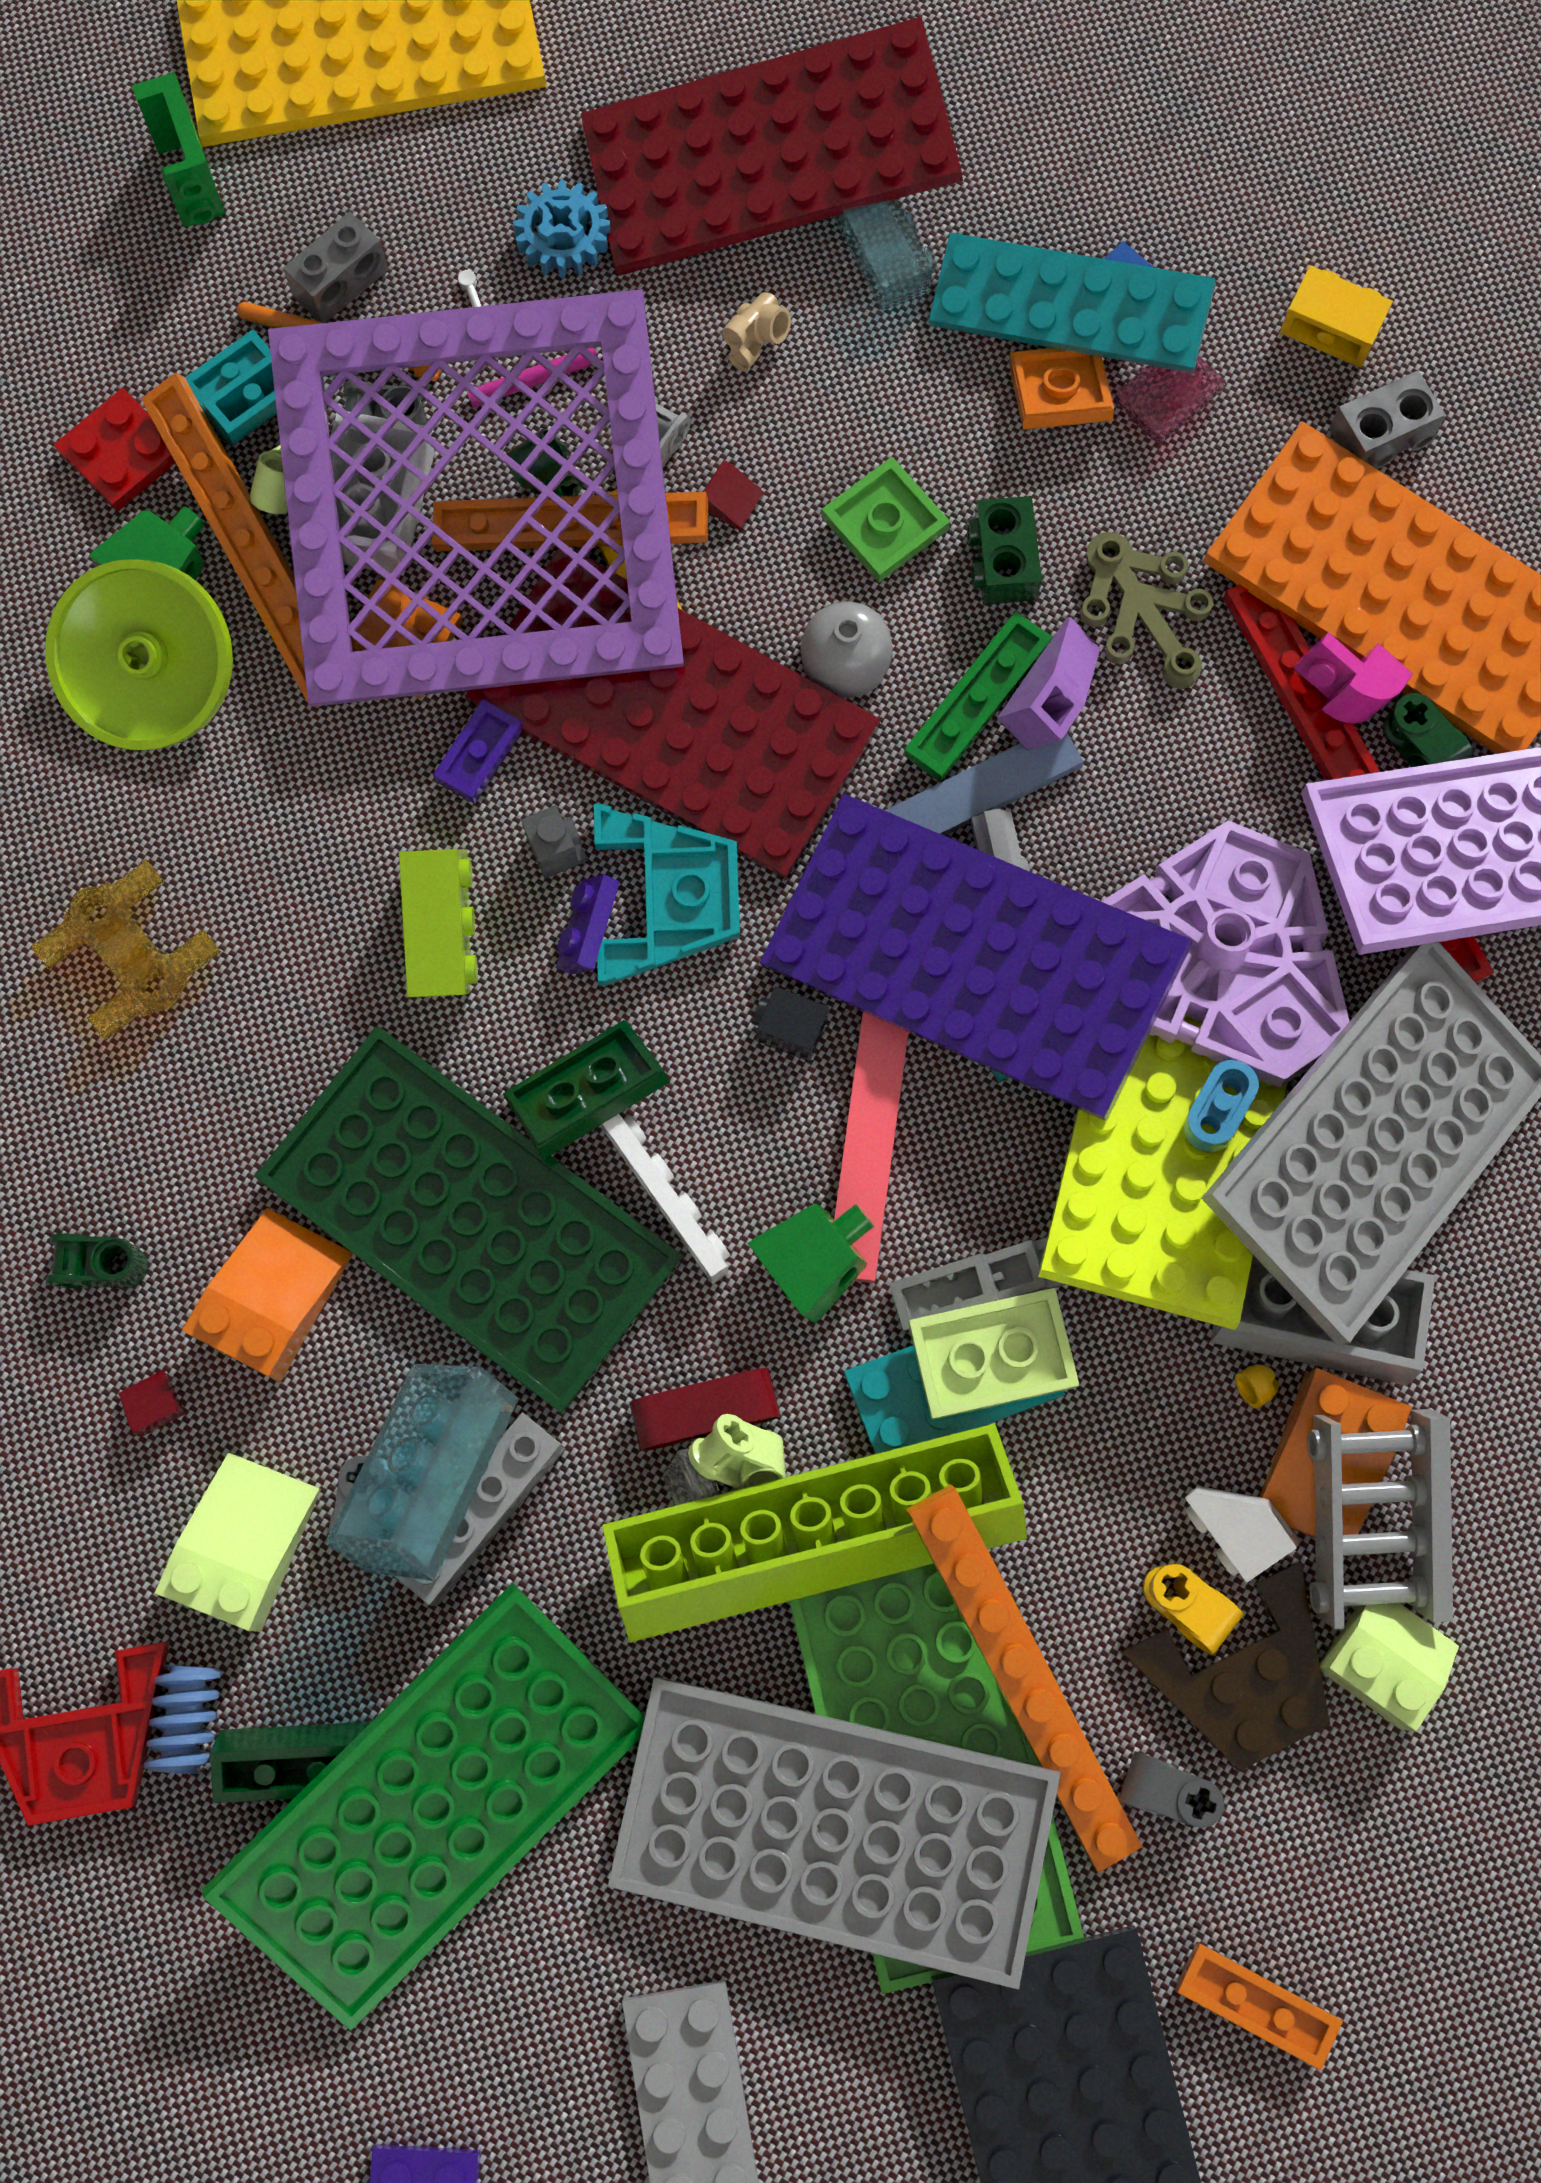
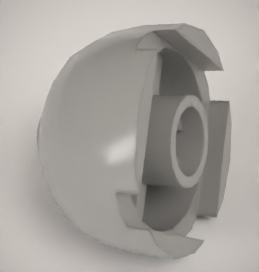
[800,601,893,698]

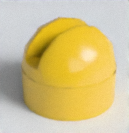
[1235,1364,1279,1409]

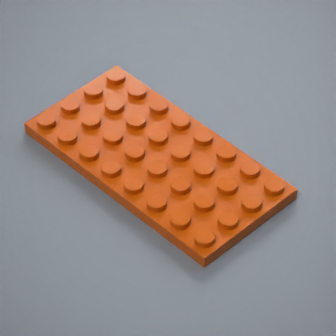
[1202,421,1541,754]

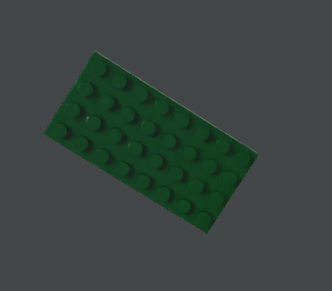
[254,1025,684,1415]

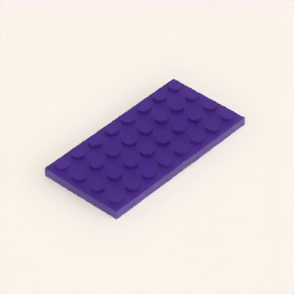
[760,793,1192,1121]

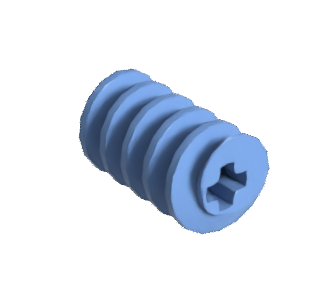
[144,1665,222,1774]

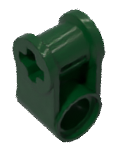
[506,428,584,497]
[1382,693,1473,767]
[46,1233,148,1289]

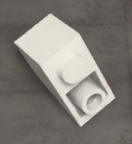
[1185,1486,1300,1583]

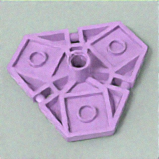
[1101,821,1349,1088]

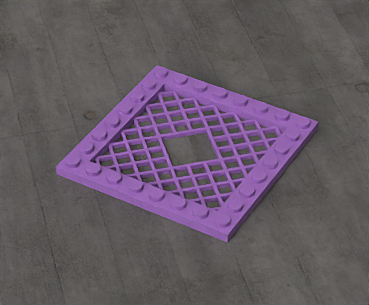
[268,289,684,707]

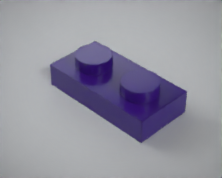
[433,699,523,804]
[555,874,620,975]
[370,2144,481,2183]

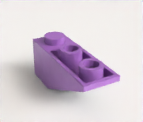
[997,617,1100,750]

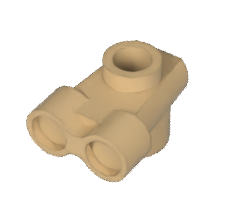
[721,292,791,371]

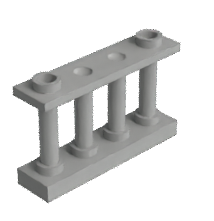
[1307,1409,1453,1629]

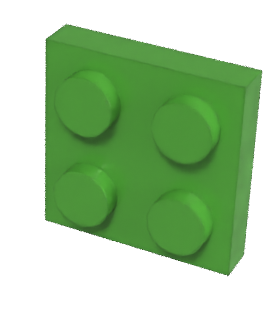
[821,457,951,583]

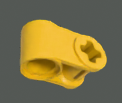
[1143,1564,1244,1656]

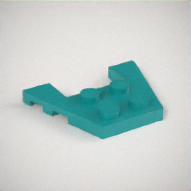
[594,804,740,986]

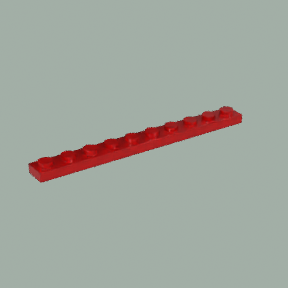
[1223,584,1494,984]

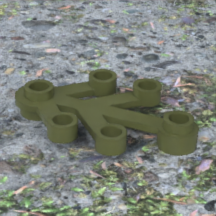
[1080,532,1213,689]

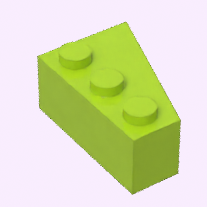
[399,849,478,997]

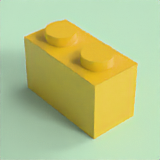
[1279,265,1393,368]

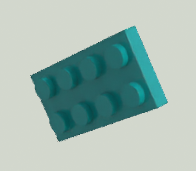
[844,1345,1065,1454]

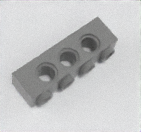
[390,1412,566,1607]

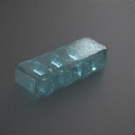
[833,199,935,312]

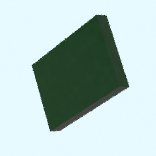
[503,1019,670,1159]

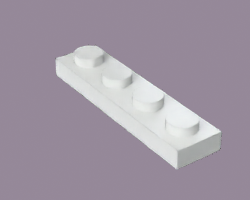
[601,1114,730,1284]

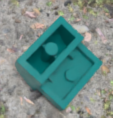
[185,329,277,446]

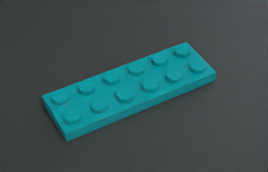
[929,232,1216,373]

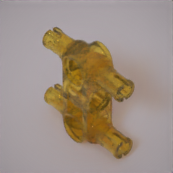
[30,859,221,1040]

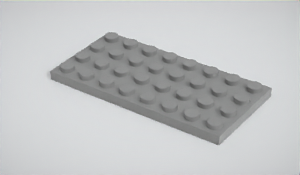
[1201,942,1541,1345]
[608,1677,1061,1990]

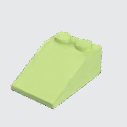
[155,1453,321,1632]

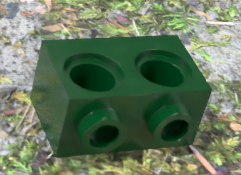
[967,496,1042,605]

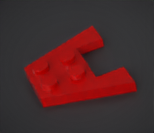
[0,1642,170,1826]

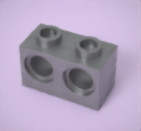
[283,211,388,323]
[1329,370,1446,469]

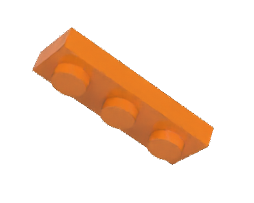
[1174,1942,1343,2070]

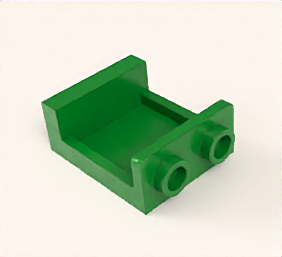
[131,72,226,227]

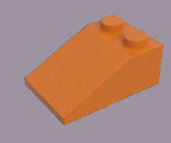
[182,1208,353,1383]
[1259,1368,1412,1538]

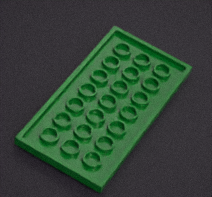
[202,1583,645,2031]

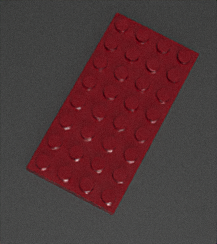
[580,16,963,276]
[465,549,880,880]

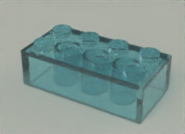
[325,1364,519,1581]

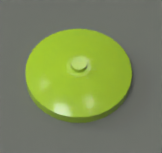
[45,559,233,750]

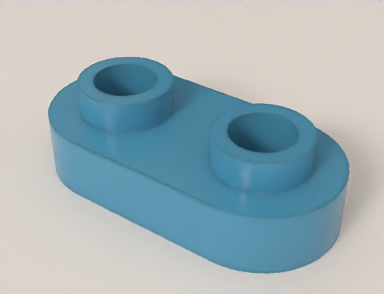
[1184,1060,1259,1152]

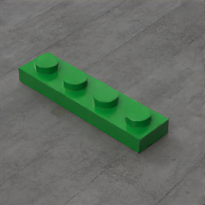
[903,611,1053,783]

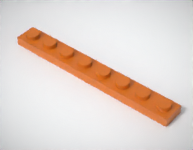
[141,372,320,708]
[906,1484,1143,1873]

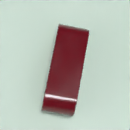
[629,1368,781,1452]

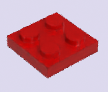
[53,387,176,512]

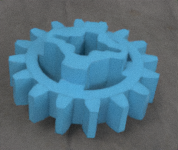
[513,180,611,278]

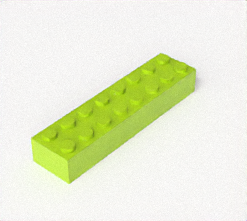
[602,1423,1027,1643]

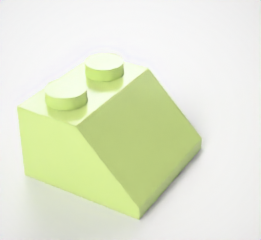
[1319,1603,1459,1732]

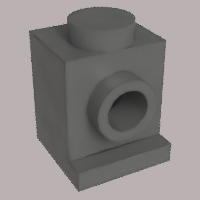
[521,805,588,879]

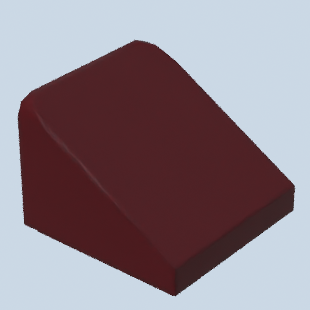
[703,460,764,531]
[118,1370,186,1437]

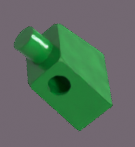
[89,506,205,581]
[747,1204,875,1323]

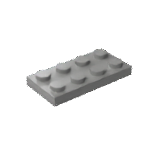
[622,1980,759,2183]

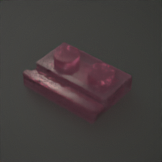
[1113,355,1226,446]

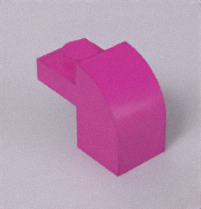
[1294,632,1413,724]

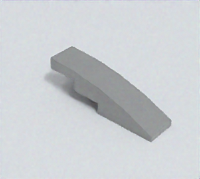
[889,1237,1067,1331]

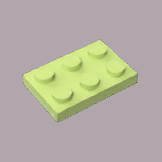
[908,1288,1080,1420]

